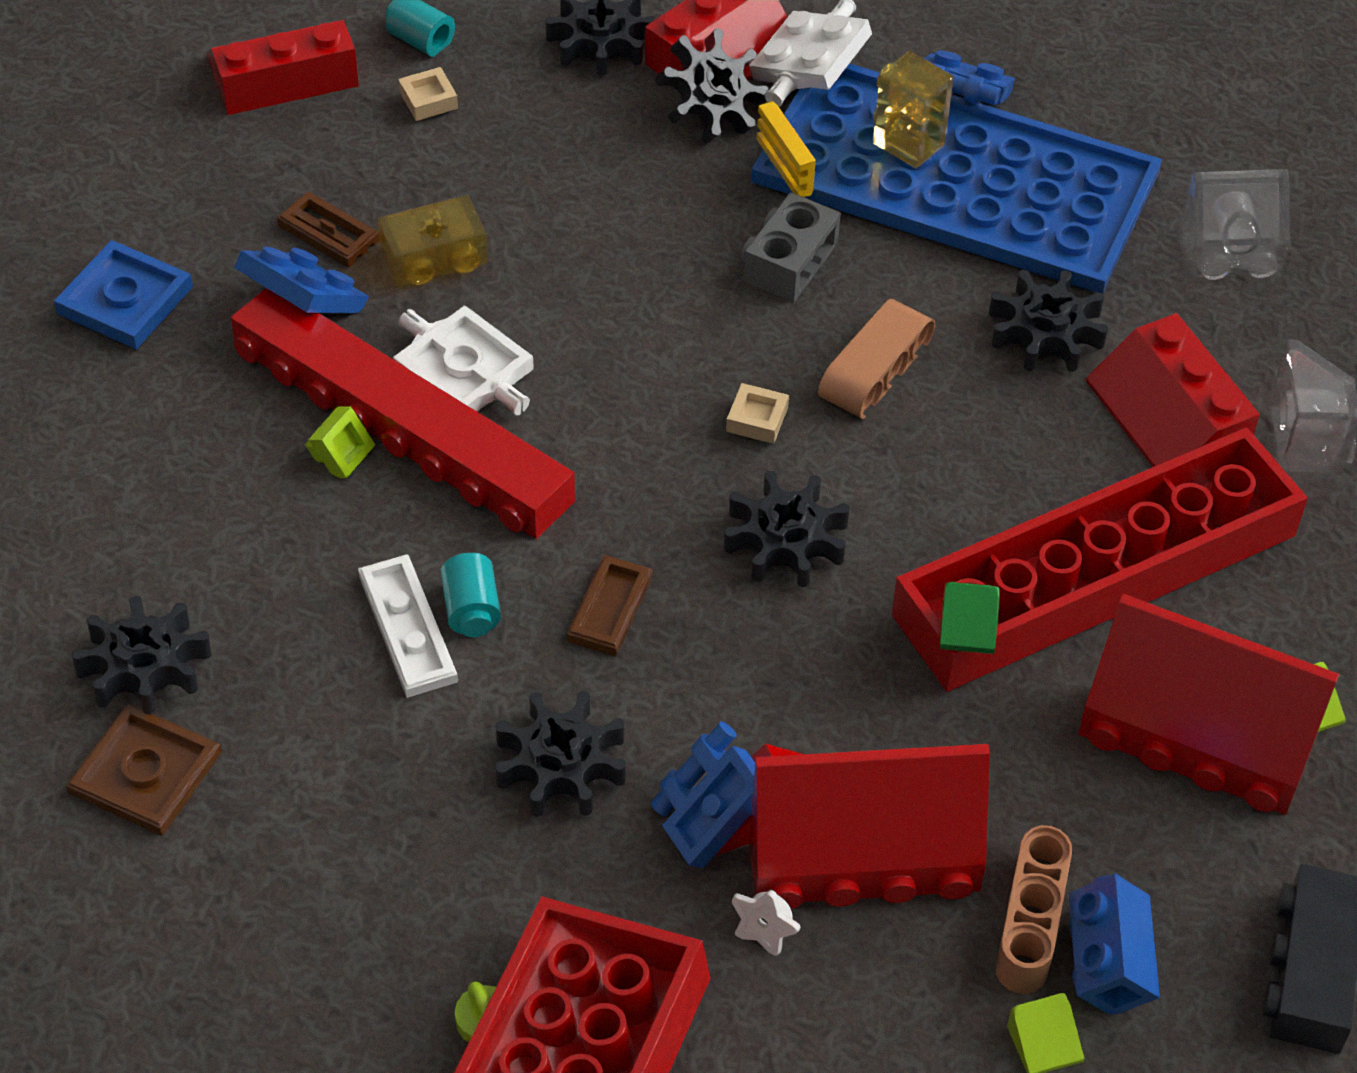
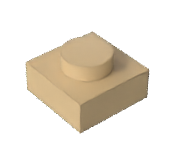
[398,67,458,121]
[726,383,789,444]

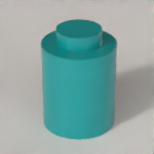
[385,0,455,57]
[440,553,501,637]

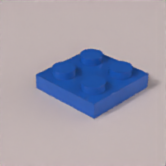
[54,240,193,350]
[234,246,369,313]

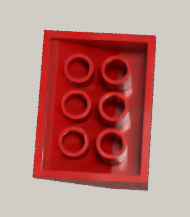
[1078,594,1340,815]
[749,744,990,909]
[454,896,711,1073]

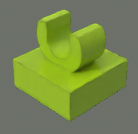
[305,407,375,478]

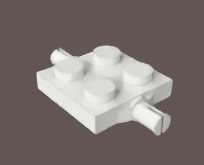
[749,0,872,107]
[393,305,533,415]

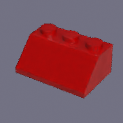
[645,0,788,81]
[206,20,359,115]
[1086,313,1260,467]

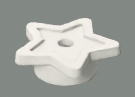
[732,890,801,956]

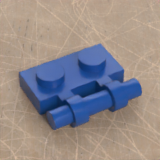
[909,51,1015,105]
[651,721,755,869]

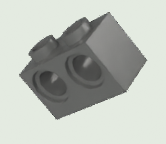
[741,192,841,302]

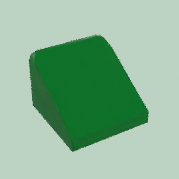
[939,582,1000,654]

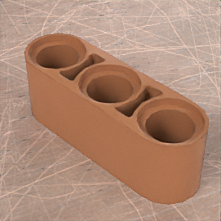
[818,299,935,419]
[996,825,1072,994]

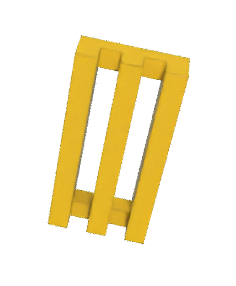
[757,101,816,197]

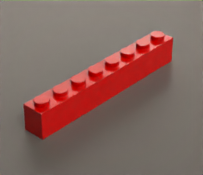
[230,288,575,539]

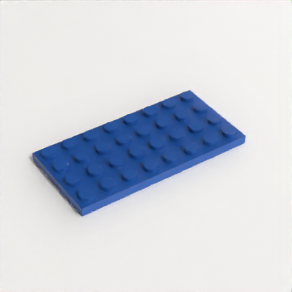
[751,63,1162,294]

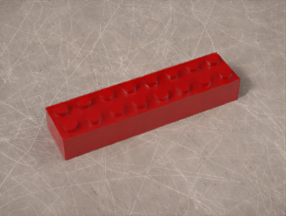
[891,427,1308,692]

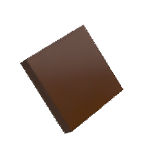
[66,703,222,836]

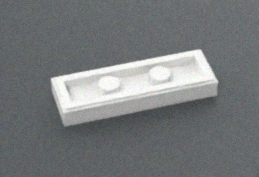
[358,554,458,698]

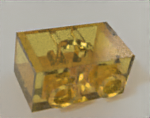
[873,50,954,169]
[377,195,488,287]

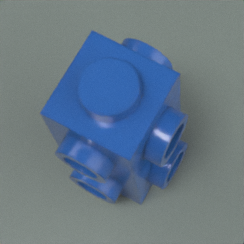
[1068,873,1160,1014]

